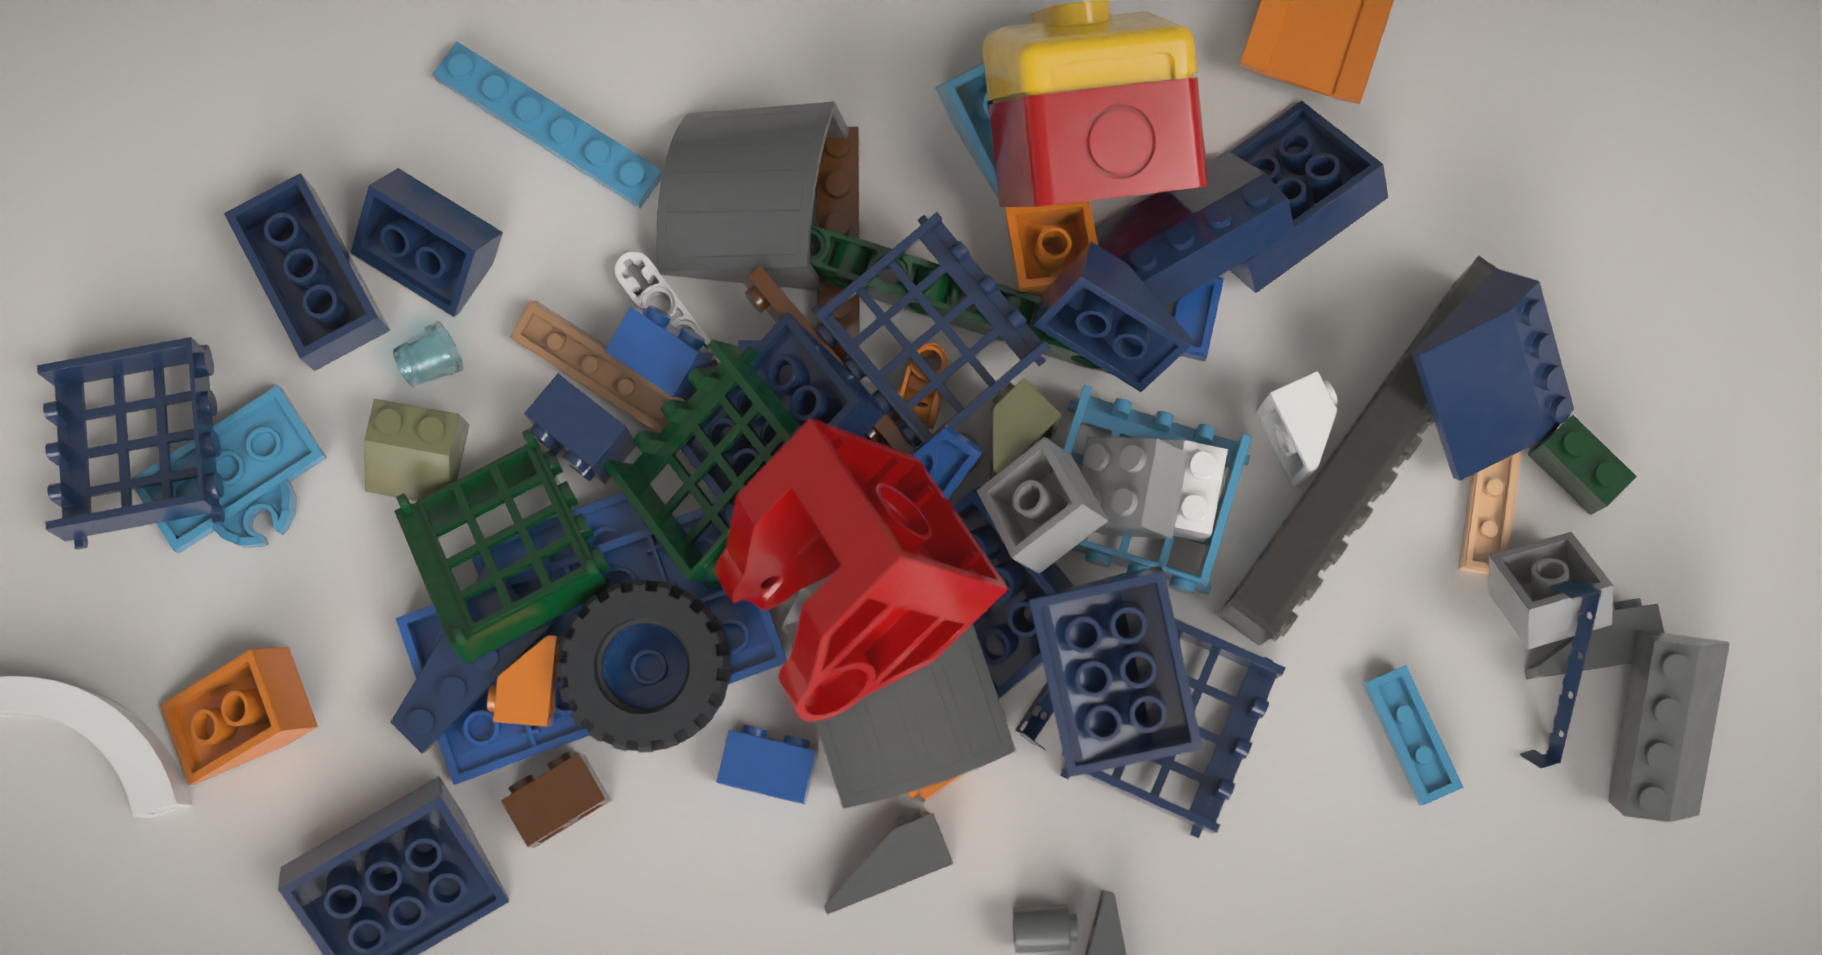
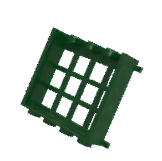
[604,339,801,589]
[394,428,610,665]

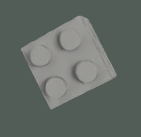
[977,437,1109,574]
[1081,437,1188,539]
[1489,532,1614,649]

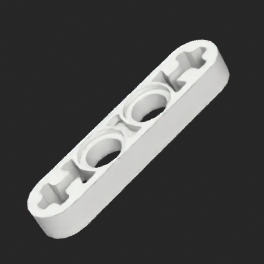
[615,251,721,367]

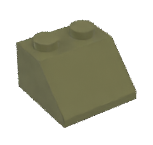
[989,378,1062,480]
[364,399,470,501]

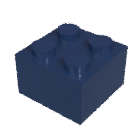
[524,373,636,484]

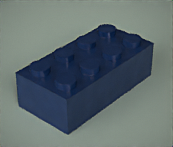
[224,173,391,371]

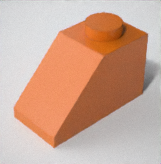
[487,636,561,726]

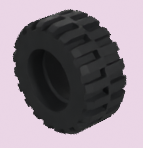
[556,580,732,753]

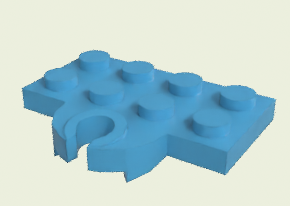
[131,385,327,554]

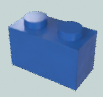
[605,305,714,398]
[716,725,818,805]

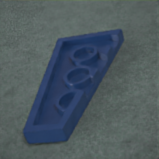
[390,566,551,754]

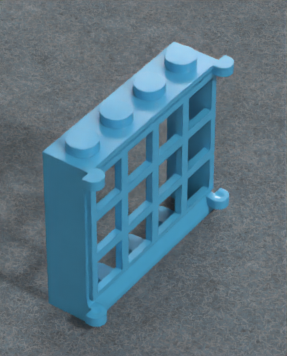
[1064,384,1252,595]

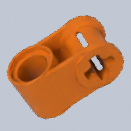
[892,342,948,430]

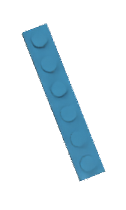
[433,42,663,209]

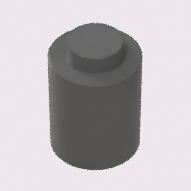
[1012,905,1078,953]

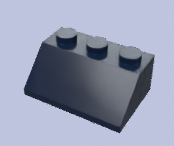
[350,168,503,317]

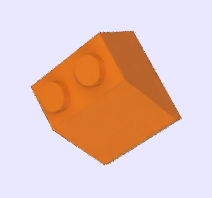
[1004,201,1098,297]

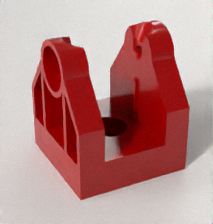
[715,418,1008,721]

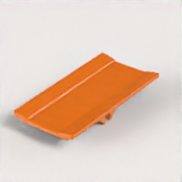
[1239,0,1394,104]

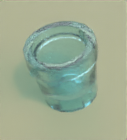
[393,321,463,387]

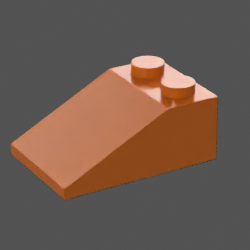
[160,647,318,786]

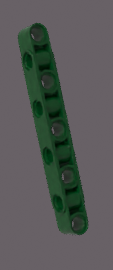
[809,226,1110,374]

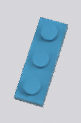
[1363,665,1464,806]

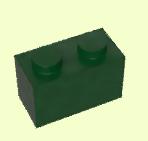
[1528,415,1637,515]

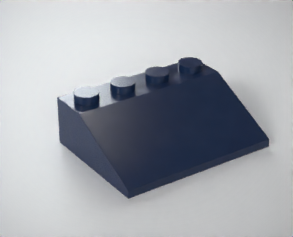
[1230,101,1388,293]
[1095,152,1295,307]
[1412,268,1574,481]
[681,312,886,518]
[953,486,1074,699]
[1029,565,1203,777]
[278,776,510,955]

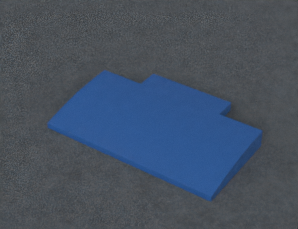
[395,492,787,785]

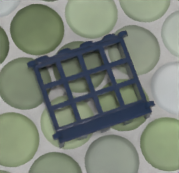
[811,212,1051,448]
[37,337,225,550]
[1060,618,1286,838]

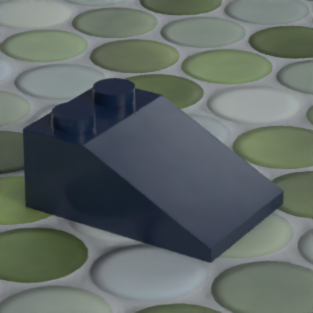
[1033,242,1193,392]

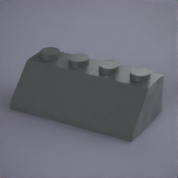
[1608,630,1730,822]

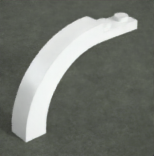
[0,676,192,818]

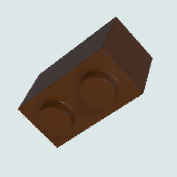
[501,751,612,848]

